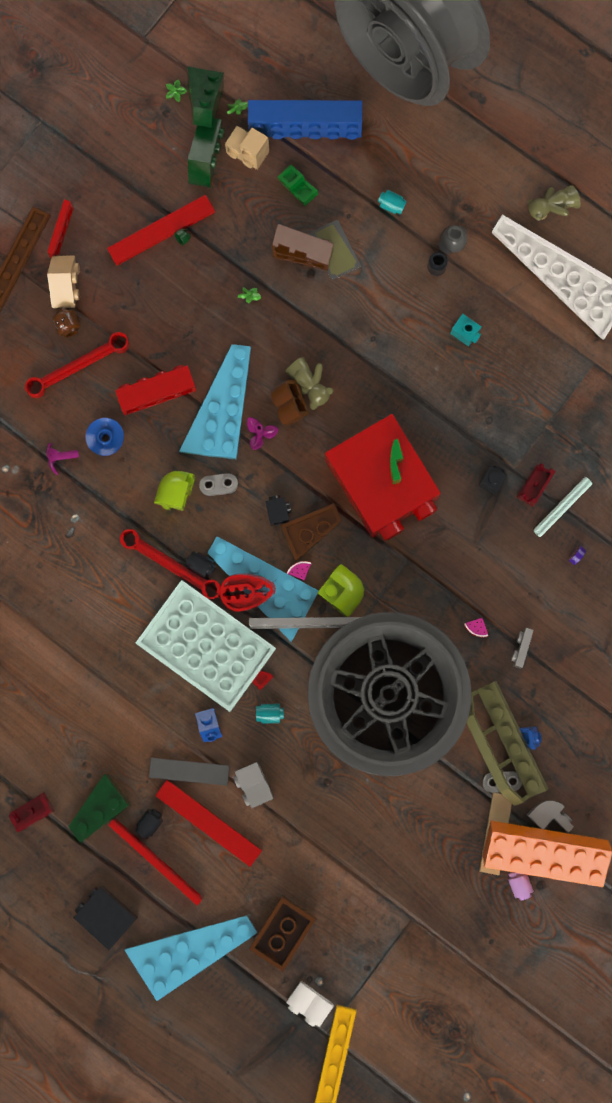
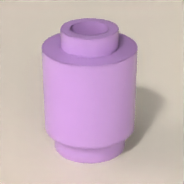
[508,872,534,901]

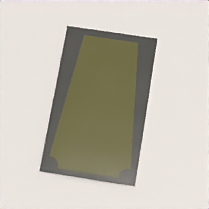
[308,219,361,280]

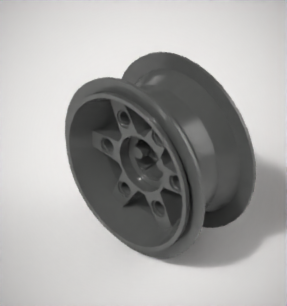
[334,0,490,106]
[308,612,471,776]

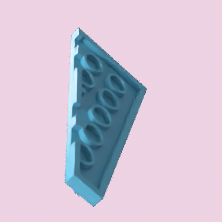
[179,344,251,460]
[208,536,319,643]
[124,915,258,1001]

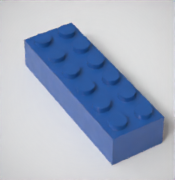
[248,100,362,140]

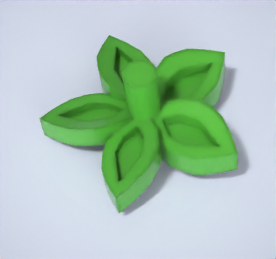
[166,79,187,102]
[227,99,248,115]
[238,287,261,303]

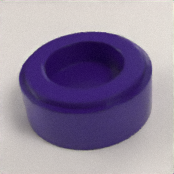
[568,545,586,565]

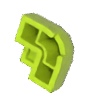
[154,471,195,511]
[317,564,364,617]

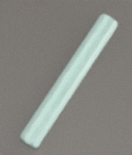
[533,477,592,537]

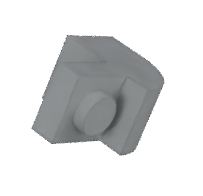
[526,800,574,833]

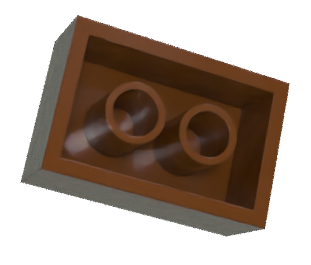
[249,895,316,972]

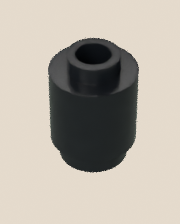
[427,252,448,276]
[186,551,216,578]
[135,808,163,839]

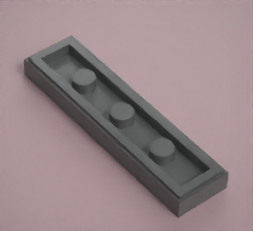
[149,758,230,786]

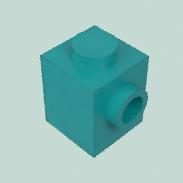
[450,314,482,347]

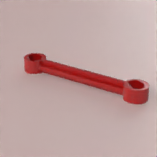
[25,332,129,398]
[120,529,221,600]

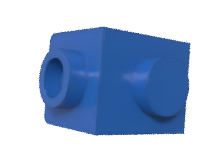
[195,708,222,742]
[519,726,542,750]

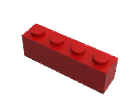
[115,365,197,415]

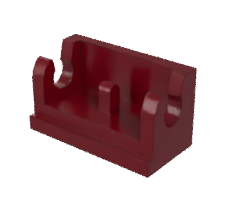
[517,463,556,507]
[9,792,55,833]

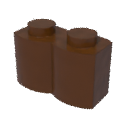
[271,380,309,425]

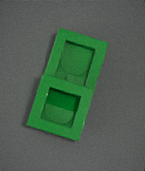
[278,165,318,206]
[390,439,403,484]

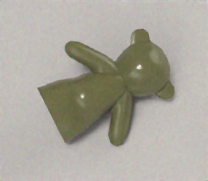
[527,185,581,220]
[285,357,334,410]

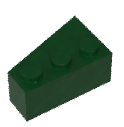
[187,66,224,128]
[188,118,225,188]
[68,774,131,843]

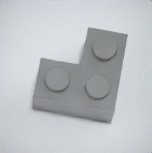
[233,762,274,808]

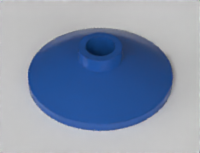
[86,418,124,456]

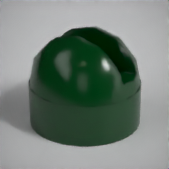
[174,228,191,246]

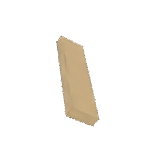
[479,793,512,875]

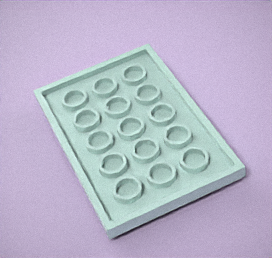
[136,580,276,712]

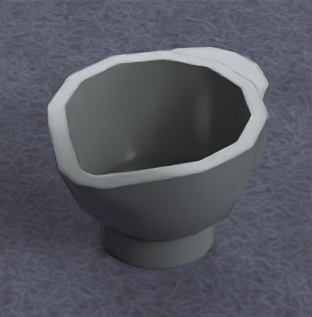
[438,225,467,254]

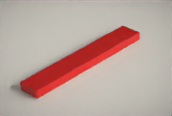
[107,195,215,266]
[155,779,262,867]
[108,819,203,906]

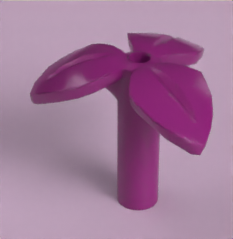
[247,417,279,450]
[46,443,79,475]

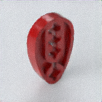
[220,573,276,612]

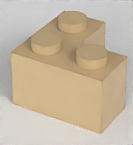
[225,126,269,170]
[47,256,80,308]

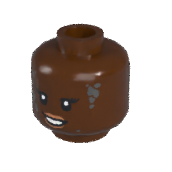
[53,308,81,338]

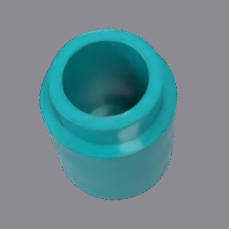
[378,189,407,215]
[256,704,284,724]

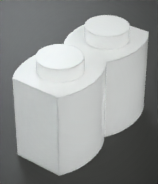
[287,981,334,1027]

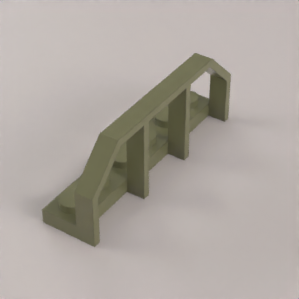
[466,681,548,806]

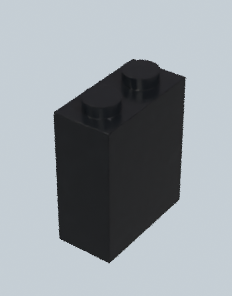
[73,886,138,950]

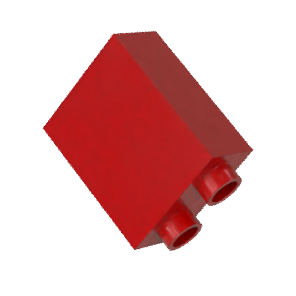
[325,414,441,541]

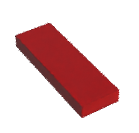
[47,199,74,258]

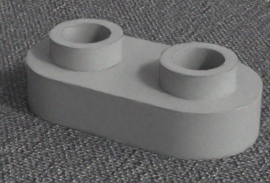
[199,473,238,496]
[482,771,522,793]

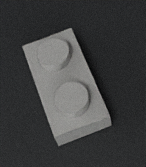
[511,628,533,669]

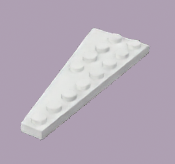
[492,215,612,340]

